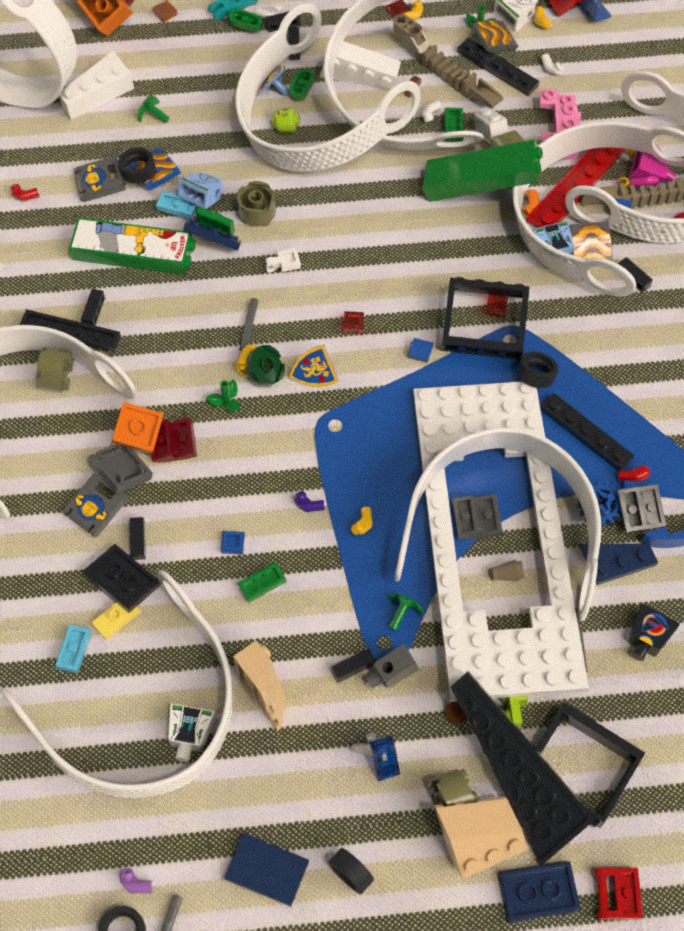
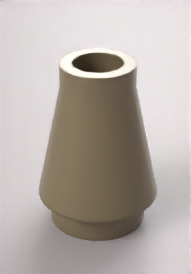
[492,560,525,581]

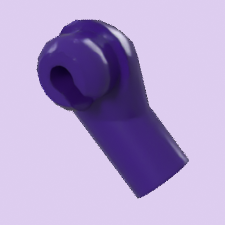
[295,491,325,512]

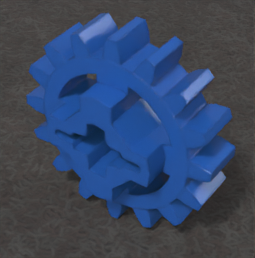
[577,481,622,528]

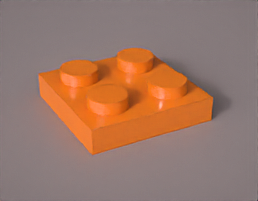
[112,402,164,454]

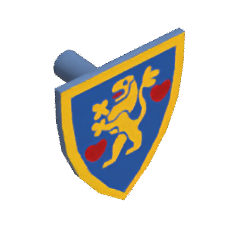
[258,64,289,96]
[289,344,339,387]

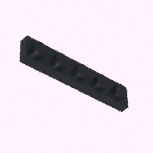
[457,37,540,96]
[19,309,121,352]
[540,393,635,471]

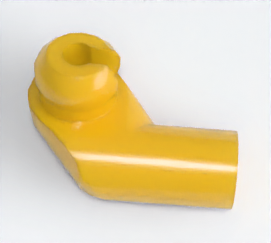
[534,7,552,29]

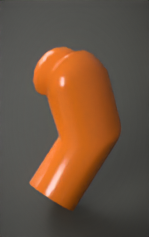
[522,189,539,216]

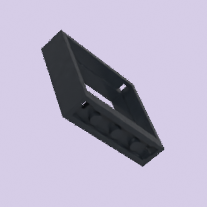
[441,277,530,360]
[536,702,645,828]

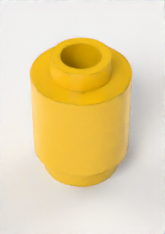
[235,345,256,376]

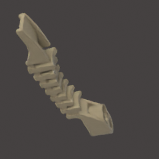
[393,14,503,109]
[581,178,684,209]

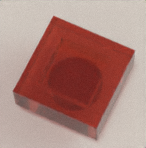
[387,0,411,18]
[485,294,508,318]
[343,311,364,333]

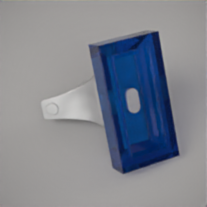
[351,733,400,781]

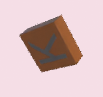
[153,0,178,22]

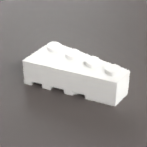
[320,41,401,89]
[59,51,134,120]

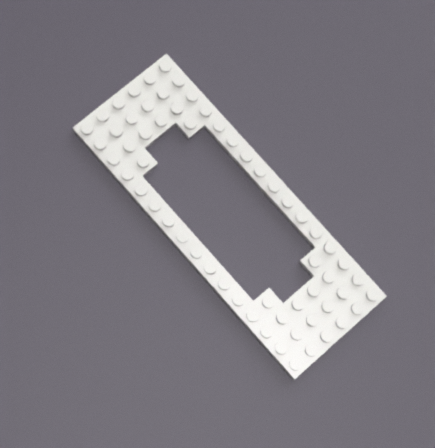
[413,382,589,702]

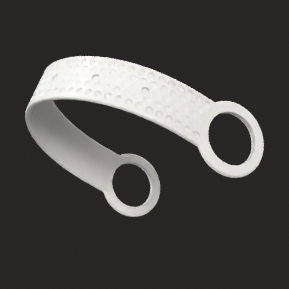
[0,0,77,108]
[323,0,484,151]
[235,3,421,172]
[565,71,684,243]
[513,121,684,296]
[0,325,136,519]
[394,428,601,622]
[1,570,233,798]

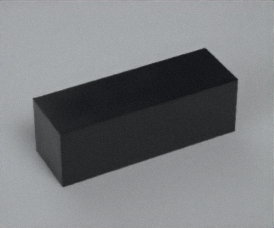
[265,11,300,33]
[288,27,300,60]
[618,257,653,293]
[81,289,105,326]
[130,517,146,560]
[331,648,375,683]

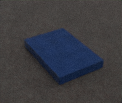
[224,833,310,907]
[499,861,581,923]

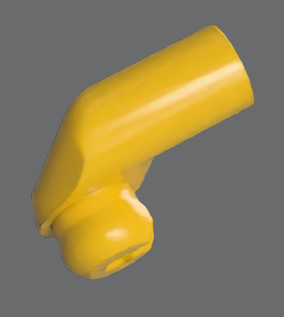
[403,0,423,20]
[351,507,373,535]

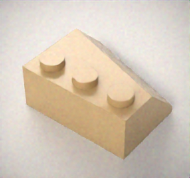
[233,641,286,731]
[434,796,528,879]

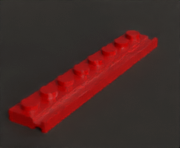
[526,148,627,228]

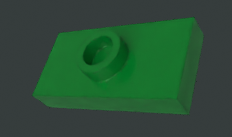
[444,108,464,141]
[196,207,235,234]
[237,562,287,603]

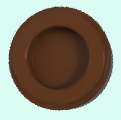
[445,701,467,725]

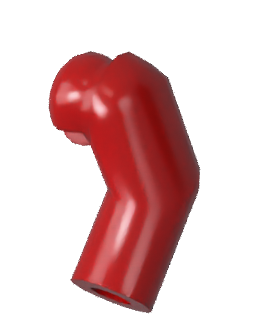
[11,184,40,201]
[619,465,650,481]

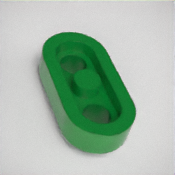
[229,9,263,32]
[289,69,315,100]

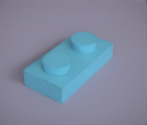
[156,191,198,219]
[55,624,92,674]

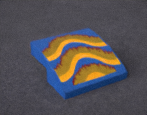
[128,148,181,191]

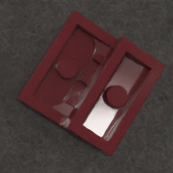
[152,417,197,463]

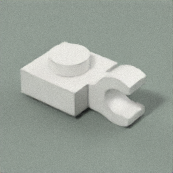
[265,248,301,272]

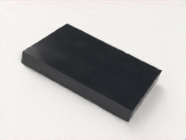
[83,544,161,613]

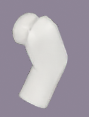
[421,100,442,123]

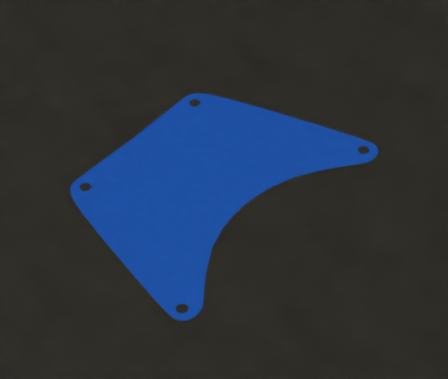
[314,325,684,661]

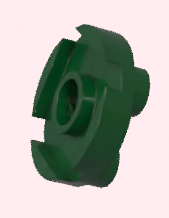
[246,345,285,387]

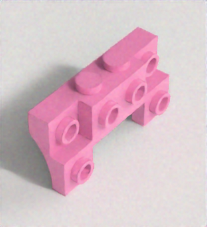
[539,89,581,160]

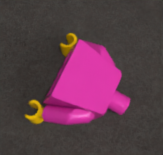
[618,145,675,191]

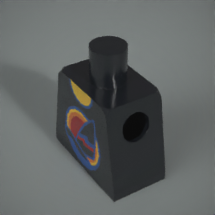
[627,603,680,661]

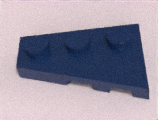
[183,219,242,251]
[580,544,658,585]

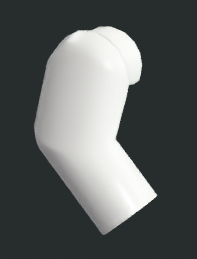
[256,5,282,19]
[541,54,564,75]

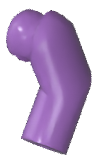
[119,868,152,894]

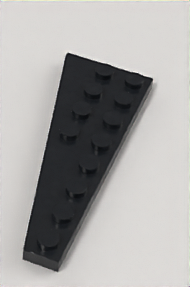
[451,671,596,865]

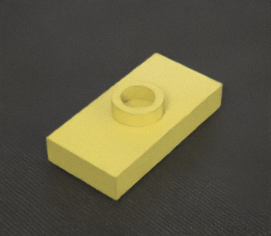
[92,603,141,641]

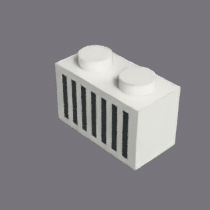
[474,108,508,144]

